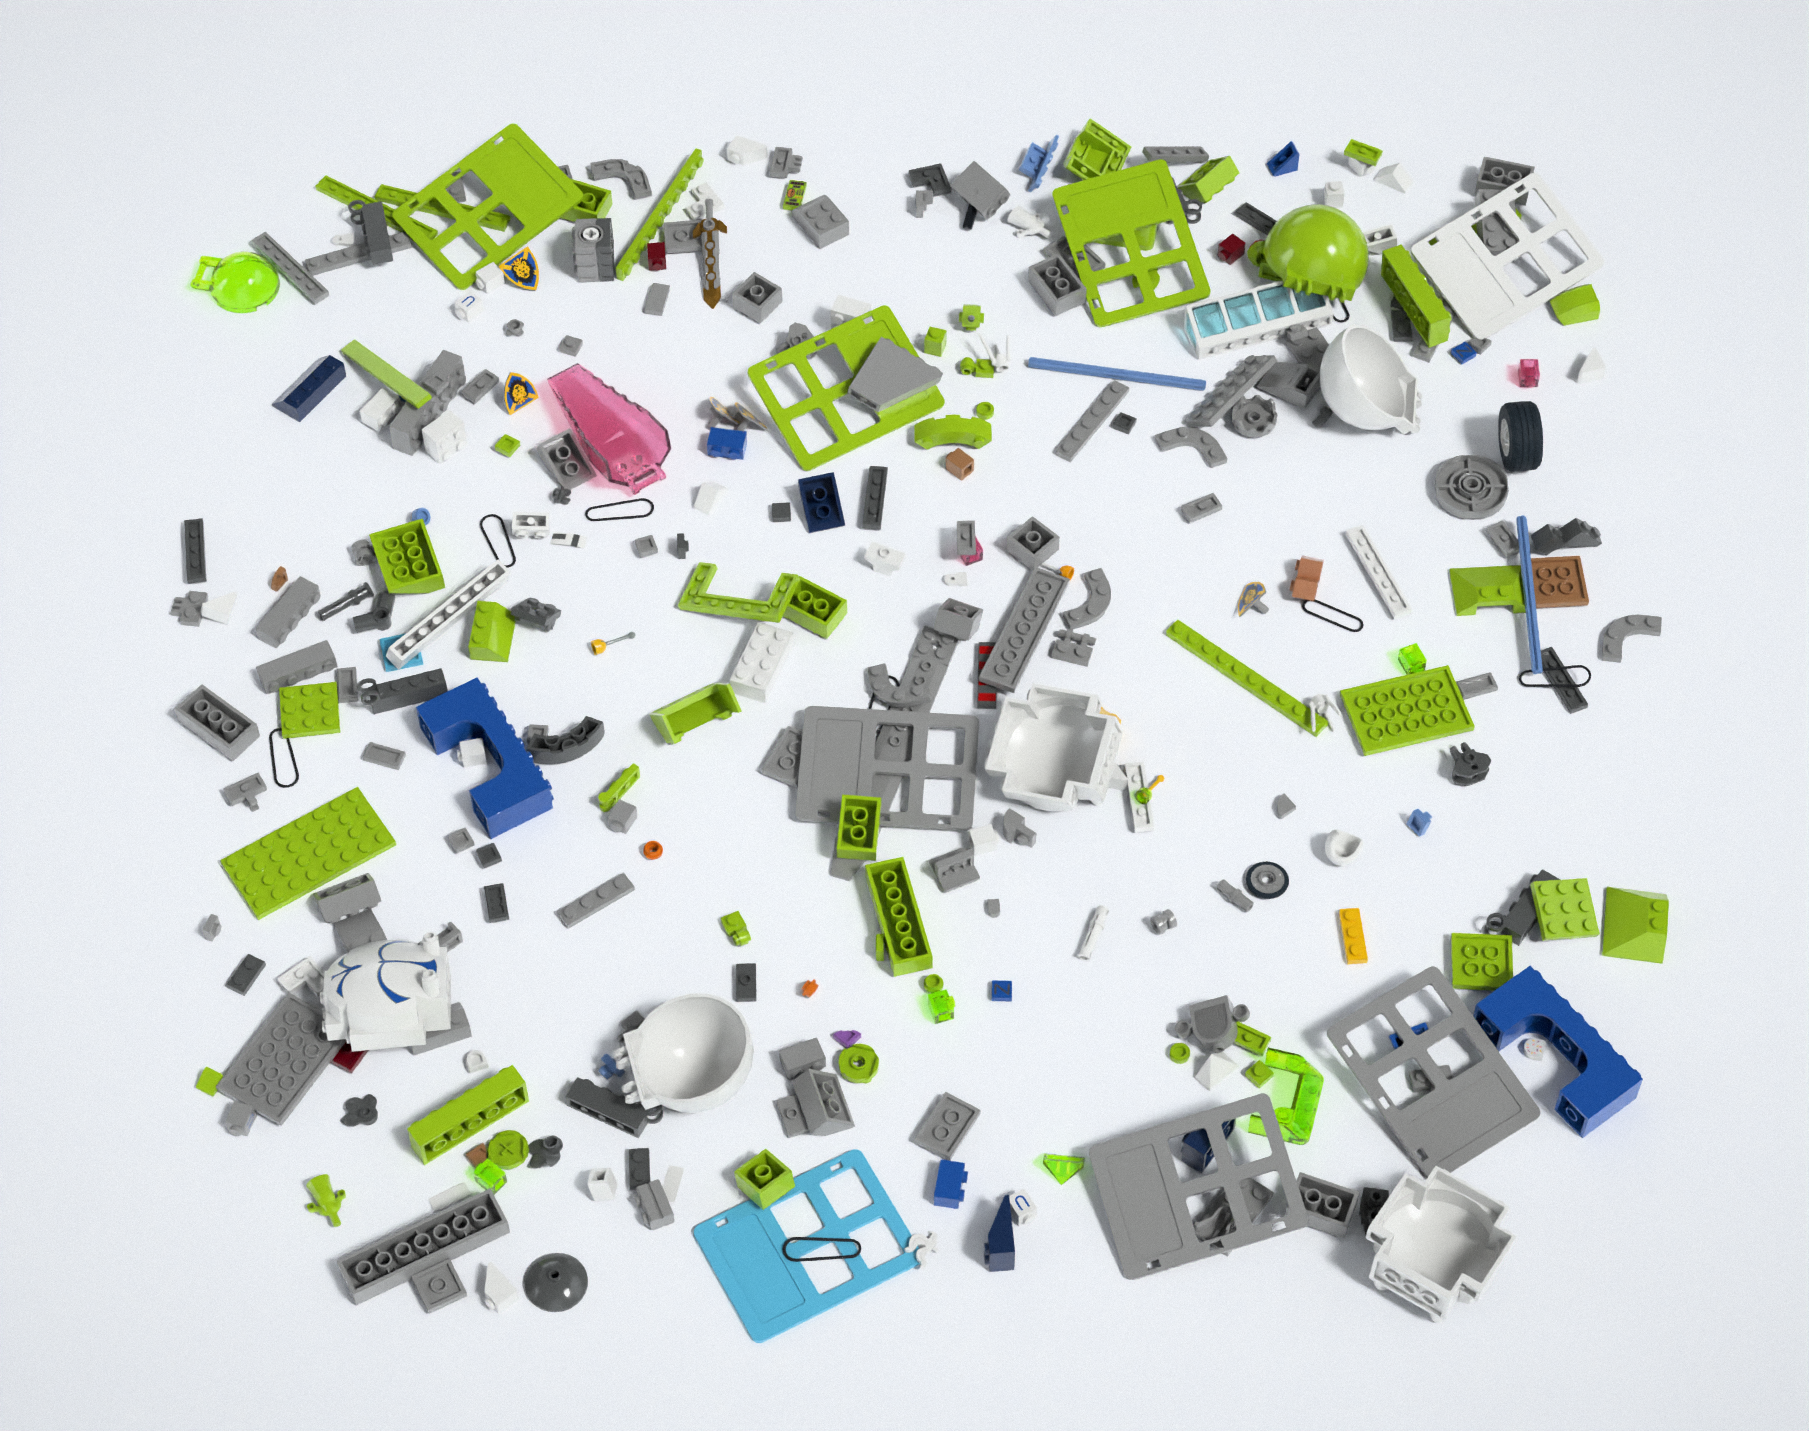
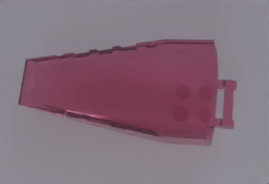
[547,363,672,495]

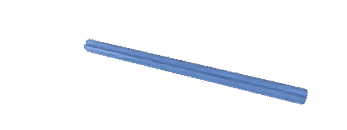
[1028,357,1206,391]
[1516,515,1543,675]

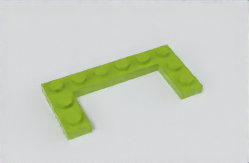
[678,562,800,623]

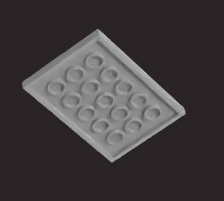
[216,993,346,1126]

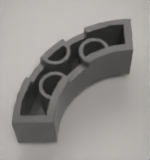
[526,716,605,764]

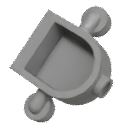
[1175,995,1250,1053]

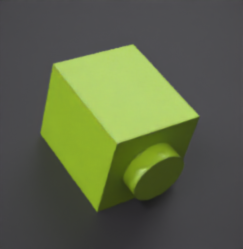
[924,326,947,357]

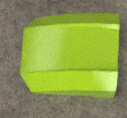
[1550,284,1600,326]

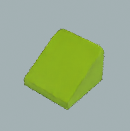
[196,1066,223,1097]

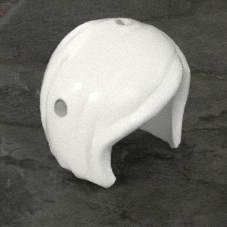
[1325,829,1364,866]

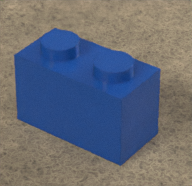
[707,427,747,460]
[934,1159,968,1209]

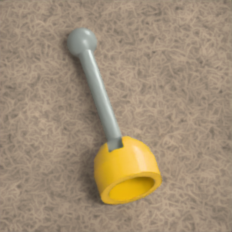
[591,631,636,655]

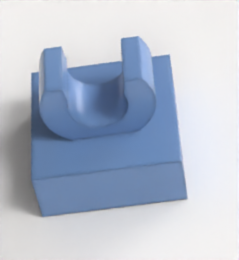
[1406,809,1433,837]
[598,1053,625,1080]

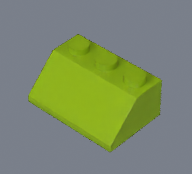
[1177,155,1240,203]
[468,600,516,663]

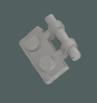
[1051,629,1097,667]

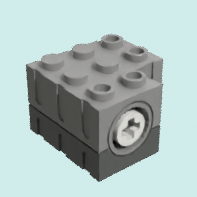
[571,218,614,283]

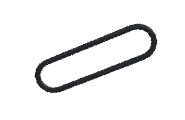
[1302,599,1364,632]

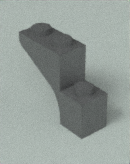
[1530,517,1602,556]

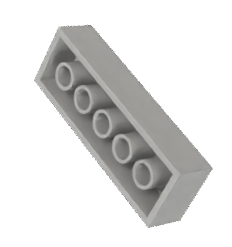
[389,349,466,456]

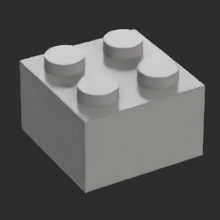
[732,272,783,324]
[1007,516,1060,571]
[933,598,984,641]

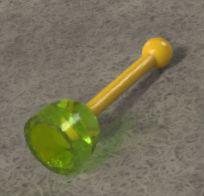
[1135,775,1165,804]

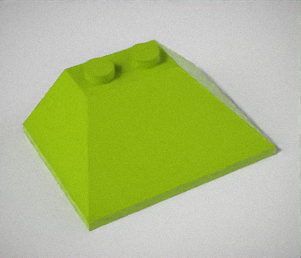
[1063,118,1132,180]
[1449,565,1526,616]
[1602,886,1669,964]

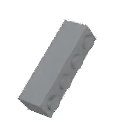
[256,576,321,649]
[256,640,338,694]

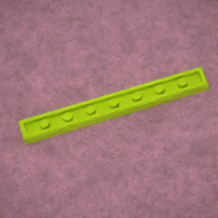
[315,175,438,240]
[374,184,511,232]
[341,339,432,409]

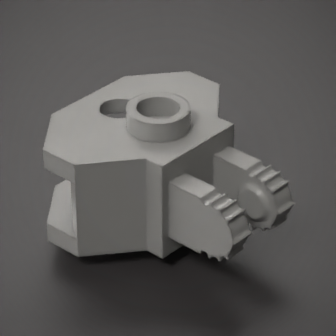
[775,322,818,359]

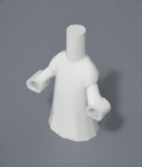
[1007,205,1052,239]

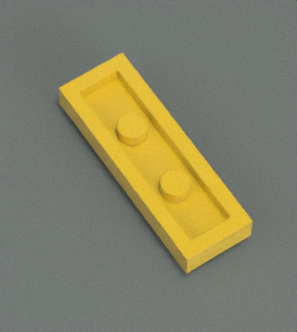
[1339,908,1368,965]

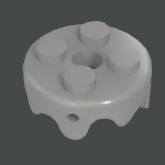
[1232,395,1278,438]

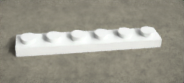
[1346,525,1412,619]

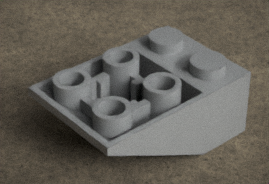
[1257,362,1321,409]

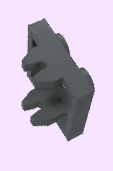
[511,598,562,632]

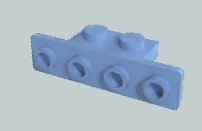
[1019,134,1059,192]

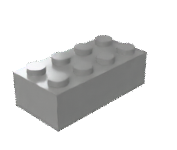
[1475,189,1518,262]
[175,684,260,761]

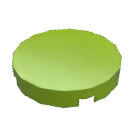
[487,1130,529,1170]

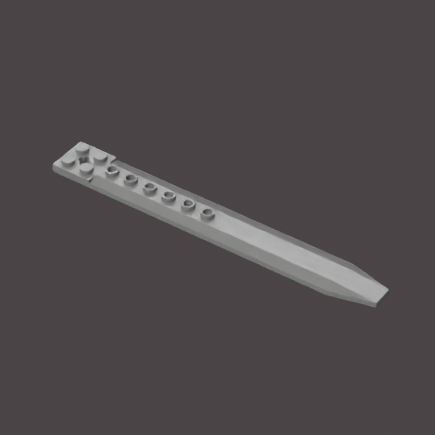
[831,626,960,882]

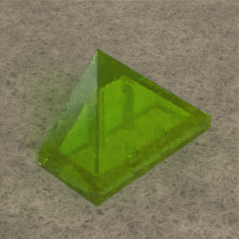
[1043,1153,1085,1185]

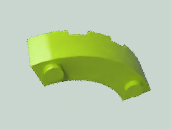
[914,414,992,450]

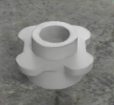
[506,319,524,336]

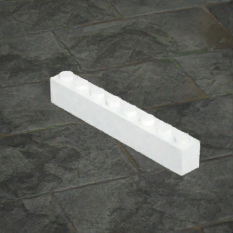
[386,559,511,670]

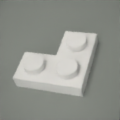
[686,182,725,220]
[277,956,324,997]

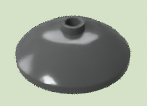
[525,1253,588,1312]

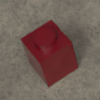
[1217,233,1246,265]
[647,242,667,271]

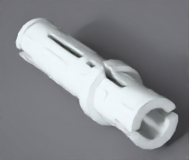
[1078,905,1110,962]

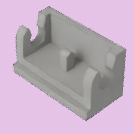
[418,921,463,953]

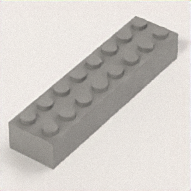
[336,1188,510,1305]

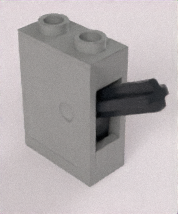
[950,161,1011,230]

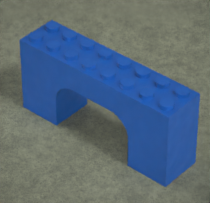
[416,677,554,839]
[1473,965,1643,1139]

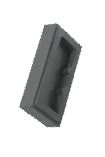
[484,883,510,923]
[736,963,757,1002]

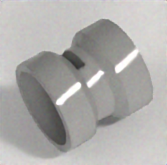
[351,540,374,566]
[1150,909,1178,935]

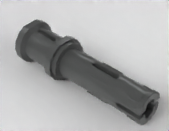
[318,582,374,621]

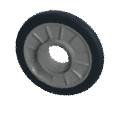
[1246,861,1289,899]

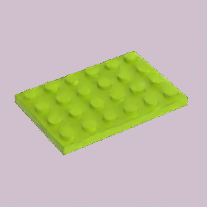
[1339,665,1475,756]

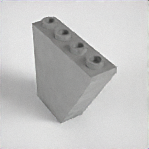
[847,337,944,412]

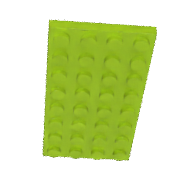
[220,786,397,920]

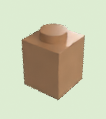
[946,447,974,481]

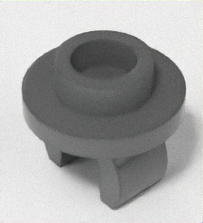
[552,485,571,505]

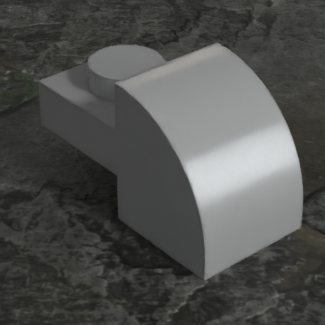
[1003,808,1037,848]

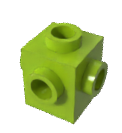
[959,304,984,331]

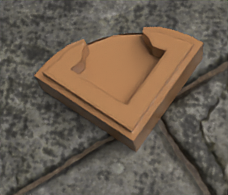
[271,566,288,592]
[466,1143,487,1171]

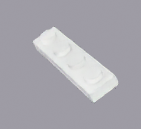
[1124,761,1155,832]

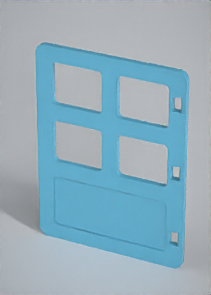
[694,1149,920,1343]

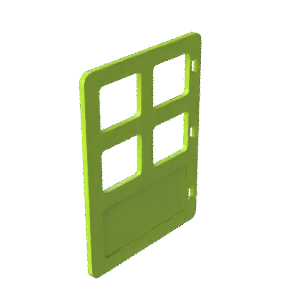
[392,123,584,290]
[1052,159,1211,328]
[747,305,945,471]

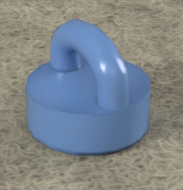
[411,508,431,525]

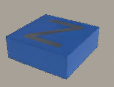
[1451,341,1477,364]
[992,980,1012,1002]

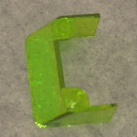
[1248,1047,1324,1145]

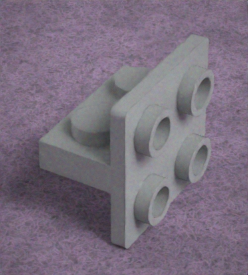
[929,847,980,893]

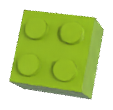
[734,1148,795,1210]

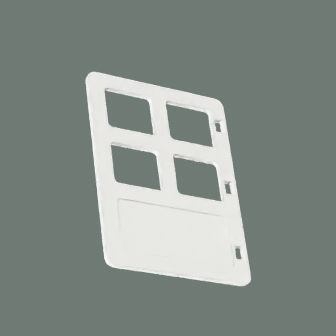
[1411,173,1605,340]

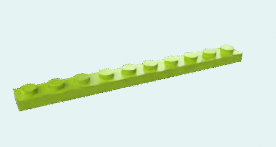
[616,148,704,281]
[1166,619,1328,737]

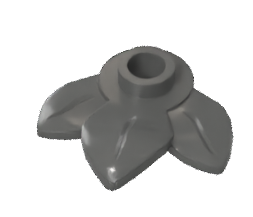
[341,1094,378,1127]
[528,1135,563,1169]

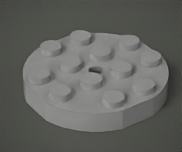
[1435,455,1509,519]

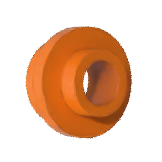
[643,841,663,860]
[801,979,819,998]

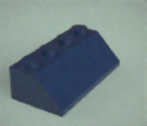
[272,355,346,422]

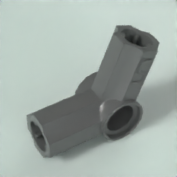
[353,591,396,633]

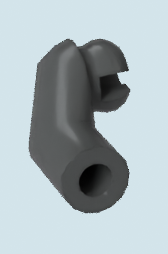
[1312,406,1333,429]

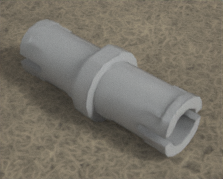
[1217,879,1254,912]

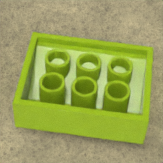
[369,518,446,593]

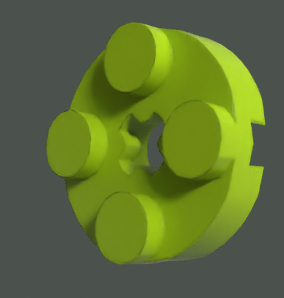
[839,1043,879,1084]

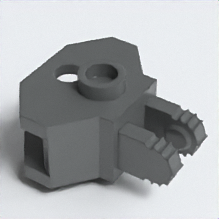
[1450,742,1492,786]

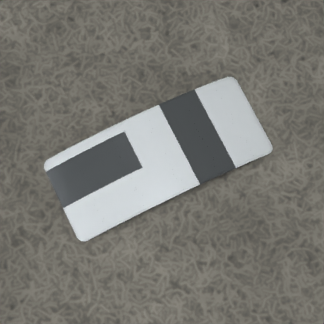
[550,532,587,549]

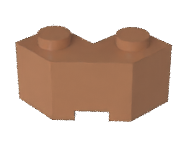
[1289,555,1324,601]

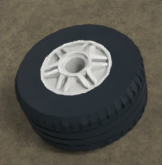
[1498,401,1543,472]

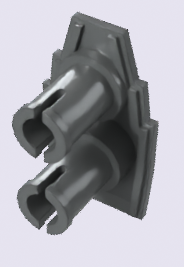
[1359,1187,1389,1236]

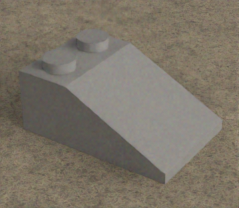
[536,428,597,490]
[334,909,387,953]

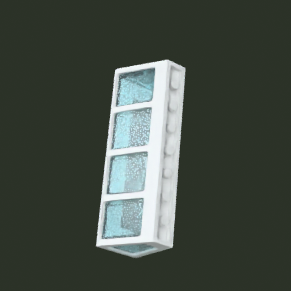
[1184,281,1334,360]

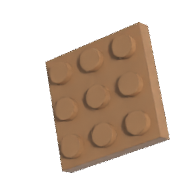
[1531,556,1589,608]

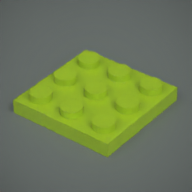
[279,681,341,739]
[1530,878,1600,941]
[1451,933,1513,991]

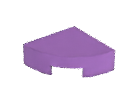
[833,1030,862,1049]

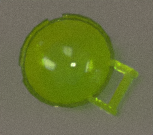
[190,251,280,314]

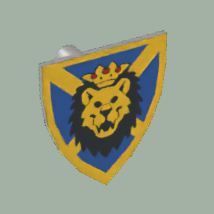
[499,246,539,290]
[504,372,539,415]
[707,397,740,428]
[734,402,768,431]
[1238,582,1269,617]

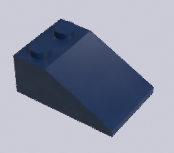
[797,472,846,533]
[1180,1118,1237,1173]
[984,1195,1015,1272]

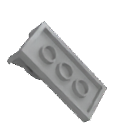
[1194,1178,1274,1257]

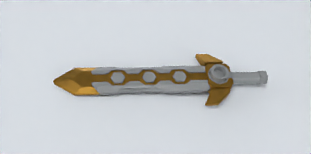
[693,199,727,309]

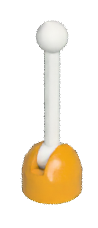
[1041,563,1074,580]

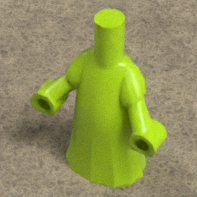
[306,1174,346,1227]

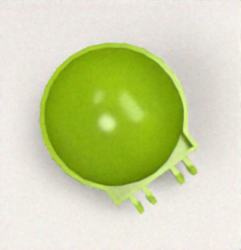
[1263,204,1369,303]

